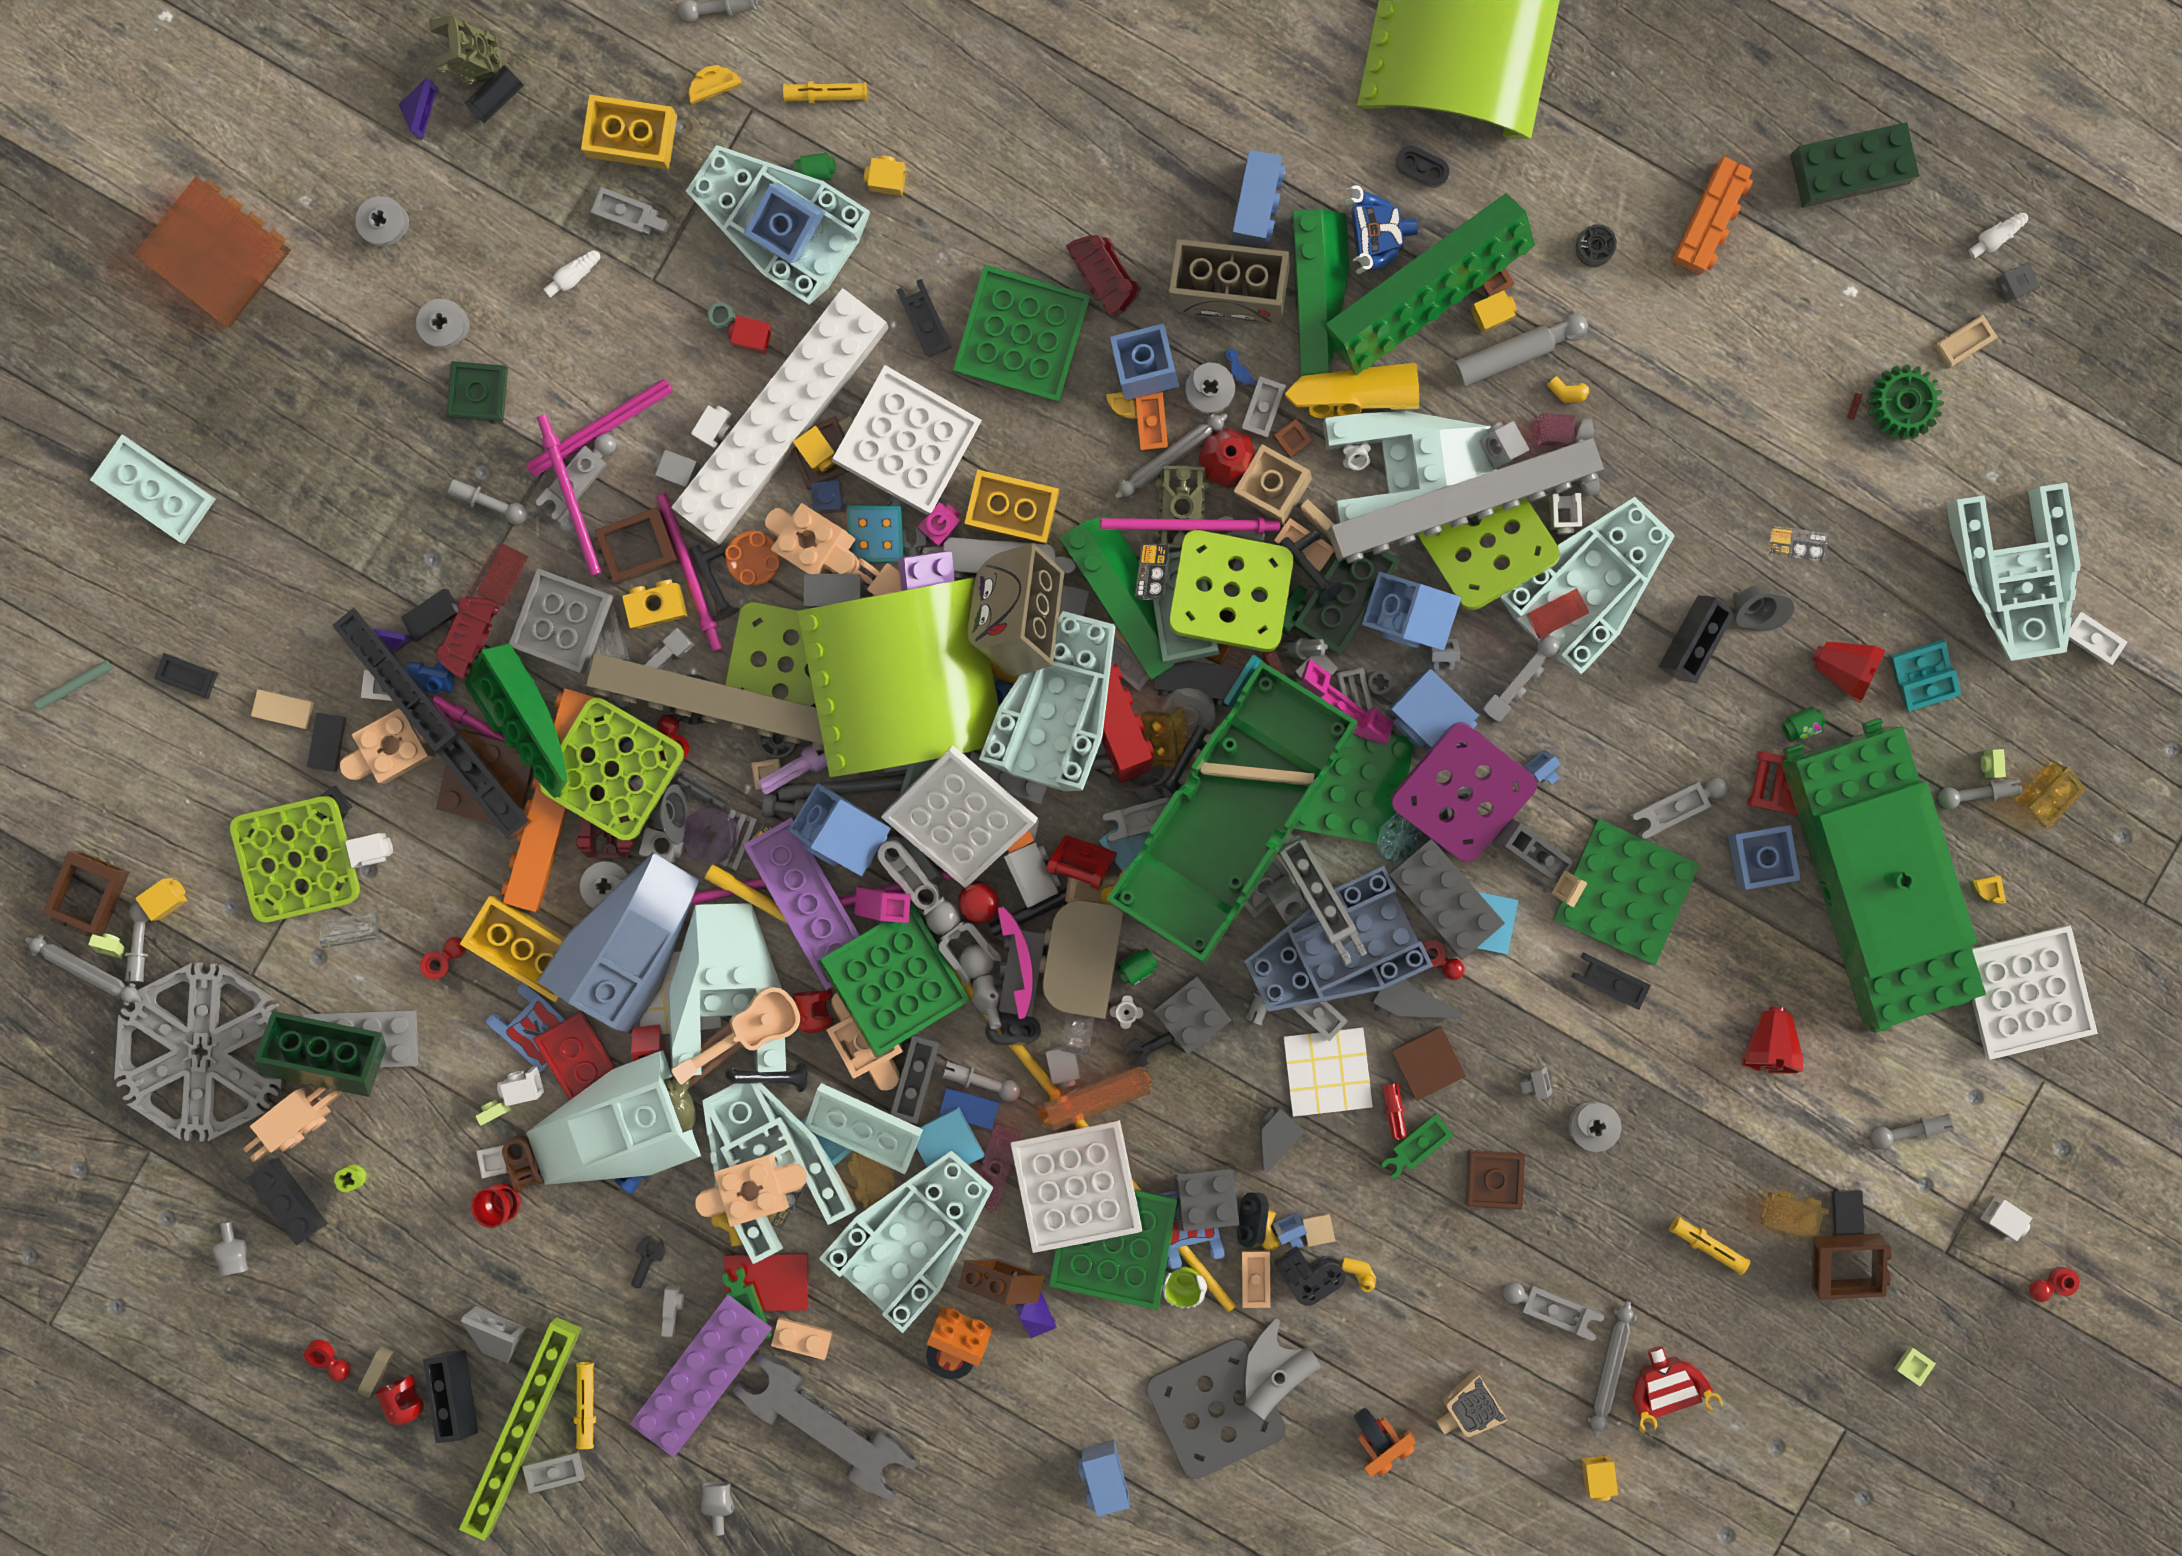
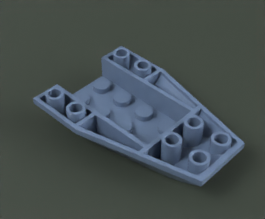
[537,852,699,1034]
[1244,866,1433,1012]

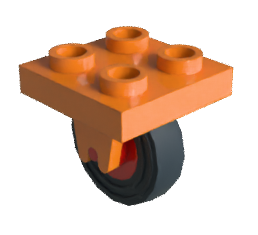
[926,1305,993,1379]
[1354,1408,1416,1477]

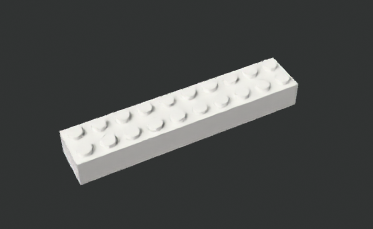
[671,288,889,545]

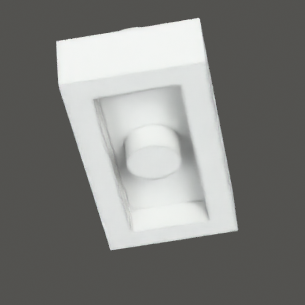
[2068,612,2127,666]

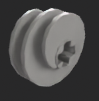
[355,196,409,247]
[416,299,470,349]
[1185,362,1235,415]
[579,861,629,908]
[1568,1101,1622,1152]

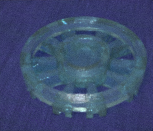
[1377,813,1422,863]

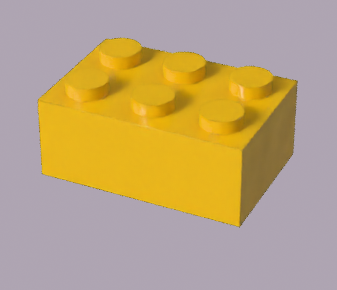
[581,95,677,170]
[964,469,1059,544]

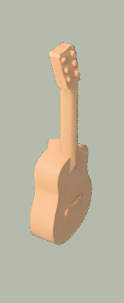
[671,987,800,1084]

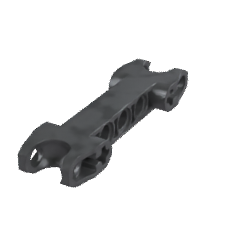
[733,1351,919,1502]

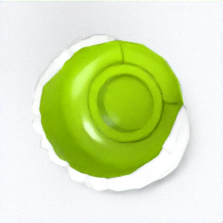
[1162,1266,1207,1309]

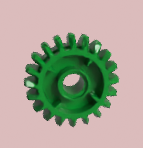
[1866,364,1944,440]

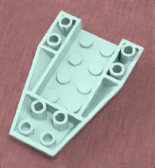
[686,145,870,305]
[1500,497,1675,675]
[979,611,1115,791]
[526,1050,701,1185]
[819,1150,993,1333]

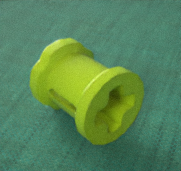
[334,1164,367,1193]

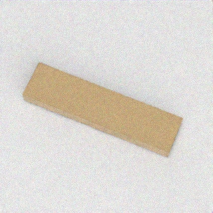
[1200,763,1315,786]

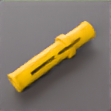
[783,81,867,104]
[1669,1216,1750,1275]
[574,1362,596,1449]

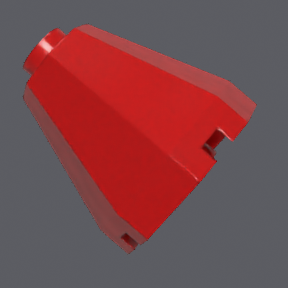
[1198,428,1256,489]
[1812,641,1885,703]
[1741,1006,1804,1074]

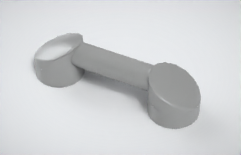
[1573,418,1600,496]

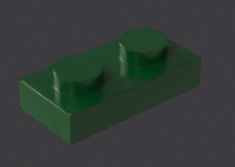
[1282,584,1307,635]

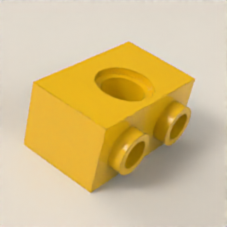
[622,580,688,630]

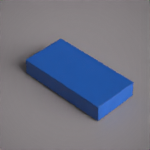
[939,1087,1000,1130]

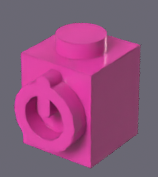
[918,502,962,546]

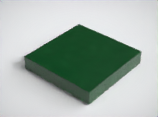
[446,361,508,422]

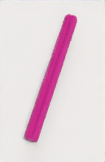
[526,379,672,476]

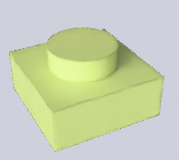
[1981,749,2006,778]
[88,933,126,959]
[476,1099,511,1126]
[1894,1346,1936,1386]

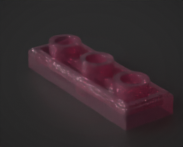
[979,1123,1022,1211]

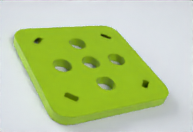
[1418,498,1560,610]
[1169,530,1293,652]
[725,602,815,707]
[540,698,684,841]
[230,796,360,923]

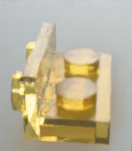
[1140,707,1188,768]
[2016,761,2087,829]
[848,1151,896,1209]
[1760,1189,1829,1239]

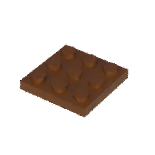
[436,728,533,825]

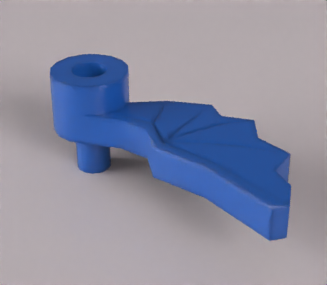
[1225,349,1257,386]

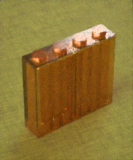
[134,176,291,328]
[1034,1066,1152,1130]

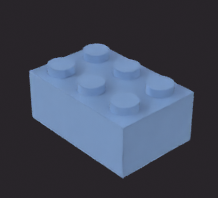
[1230,150,1286,249]

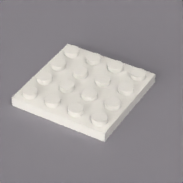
[832,365,982,515]
[881,745,1037,888]
[1972,925,2098,1060]
[1011,1120,1143,1253]

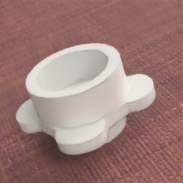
[1343,443,1371,470]
[1110,995,1143,1029]

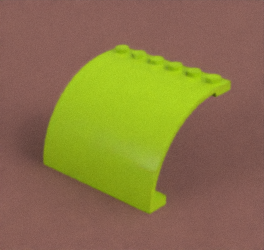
[1357,0,1560,139]
[797,578,999,777]

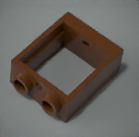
[593,507,680,584]
[43,851,130,937]
[1812,1233,1892,1300]
[958,1259,1045,1305]

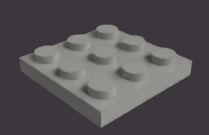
[509,568,614,674]

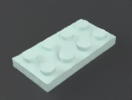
[90,435,216,544]
[805,1083,923,1174]

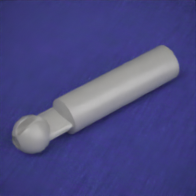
[1454,314,1588,387]

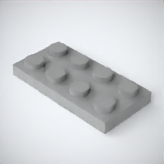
[303,1010,418,1067]

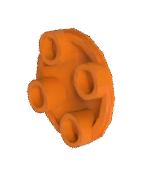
[725,531,781,586]

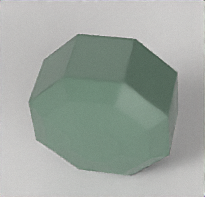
[707,301,736,331]

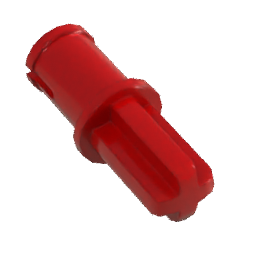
[1381,1083,1407,1140]

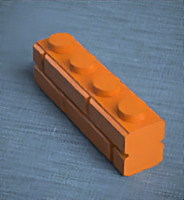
[1671,157,1753,275]

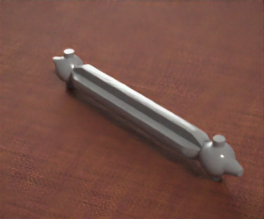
[1115,413,1228,499]
[25,934,142,1006]
[1587,1301,1637,1437]

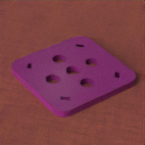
[1391,722,1537,862]

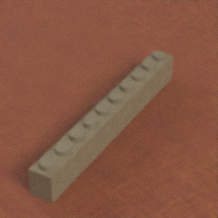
[586,653,824,750]

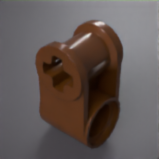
[502,1135,544,1192]

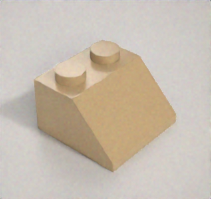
[1234,444,1312,526]

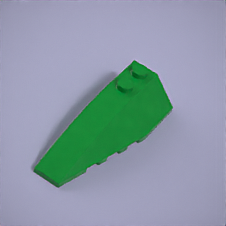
[1291,209,1349,378]
[1059,515,1175,681]
[464,644,568,798]

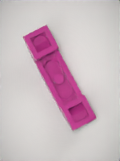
[1301,659,1393,744]
[998,906,1033,1019]

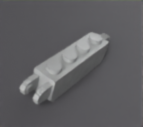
[923,537,1076,579]
[1279,834,1367,965]

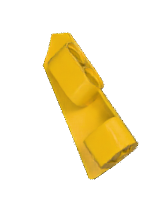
[1285,363,1419,418]

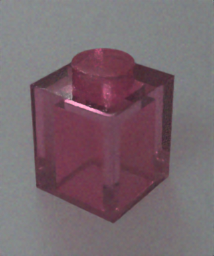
[1532,413,1575,447]

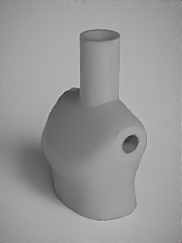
[972,975,1001,1029]
[213,1221,249,1276]
[701,1482,734,1536]

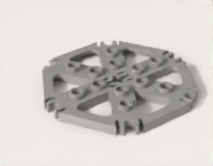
[114,962,285,1142]

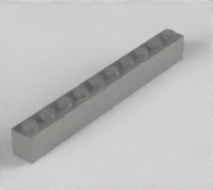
[1327,438,1604,564]

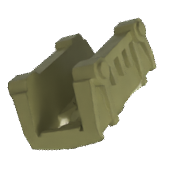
[429,15,501,86]
[1152,466,1210,549]

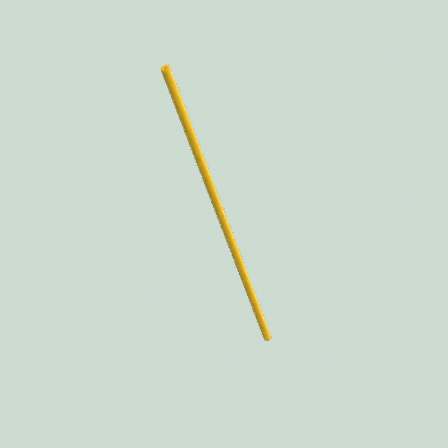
[936,941,1236,1312]

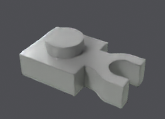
[661,1284,684,1337]

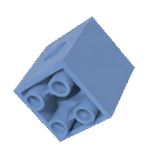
[1362,571,1461,650]
[1385,669,1479,752]
[788,783,891,876]

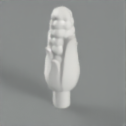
[1968,213,2028,259]
[543,250,600,298]

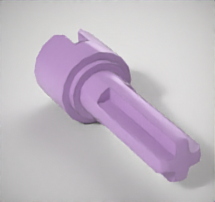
[758,744,828,795]

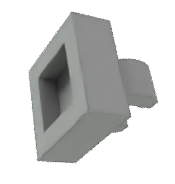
[1429,639,1460,670]
[1520,1066,1553,1100]

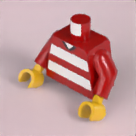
[1632,1346,1723,1434]

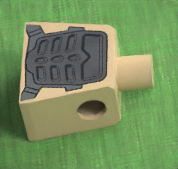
[1436,1370,1508,1438]

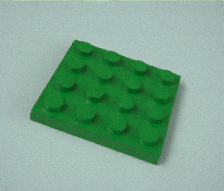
[953,264,1090,403]
[1294,733,1414,847]
[1552,819,1700,965]
[818,904,970,1058]
[1049,1189,1179,1310]

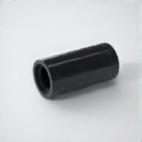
[465,65,524,124]

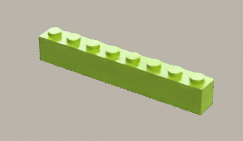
[459,1317,582,1541]

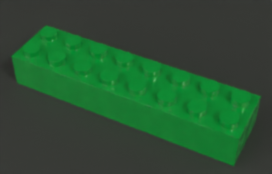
[1326,193,1535,375]

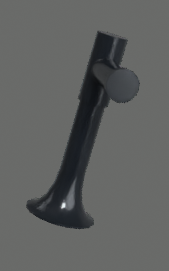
[1279,529,1343,604]
[689,541,740,621]
[1152,725,1208,799]
[725,1063,808,1092]

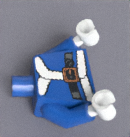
[1345,186,1418,274]

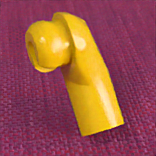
[1546,376,1589,403]
[1261,1210,1280,1250]
[711,1212,743,1246]
[1341,1257,1376,1292]

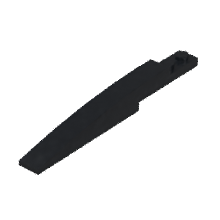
[332,608,532,840]

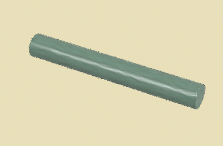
[34,660,113,710]

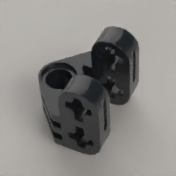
[1273,1246,1345,1306]

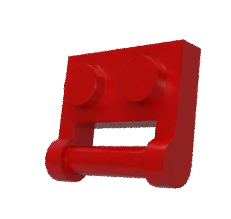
[1747,751,1798,815]
[1046,835,1117,890]

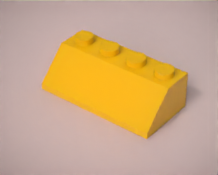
[460,895,565,1002]

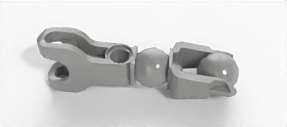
[878,836,1001,985]

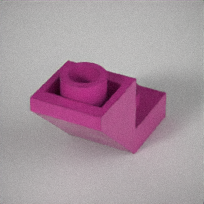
[854,886,911,923]

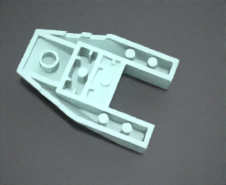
[1322,411,1497,524]
[1946,483,2081,661]
[669,903,786,1076]
[702,1083,857,1264]

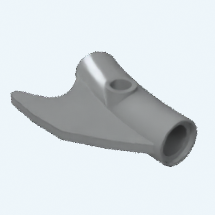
[1244,1319,1321,1420]

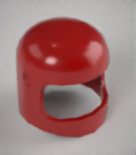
[958,881,1000,923]
[792,989,833,1034]
[471,1182,521,1228]
[375,1374,424,1425]

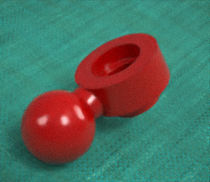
[657,715,689,762]
[420,937,466,979]
[1422,940,1465,980]
[2029,1267,2080,1302]
[304,1340,350,1382]

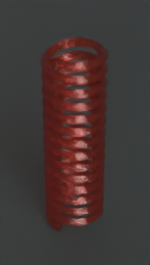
[1846,393,1863,420]

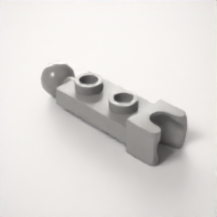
[536,434,616,522]
[609,628,695,708]
[1482,636,1560,723]
[1629,777,1728,840]
[1101,797,1170,842]
[1503,1282,1604,1341]

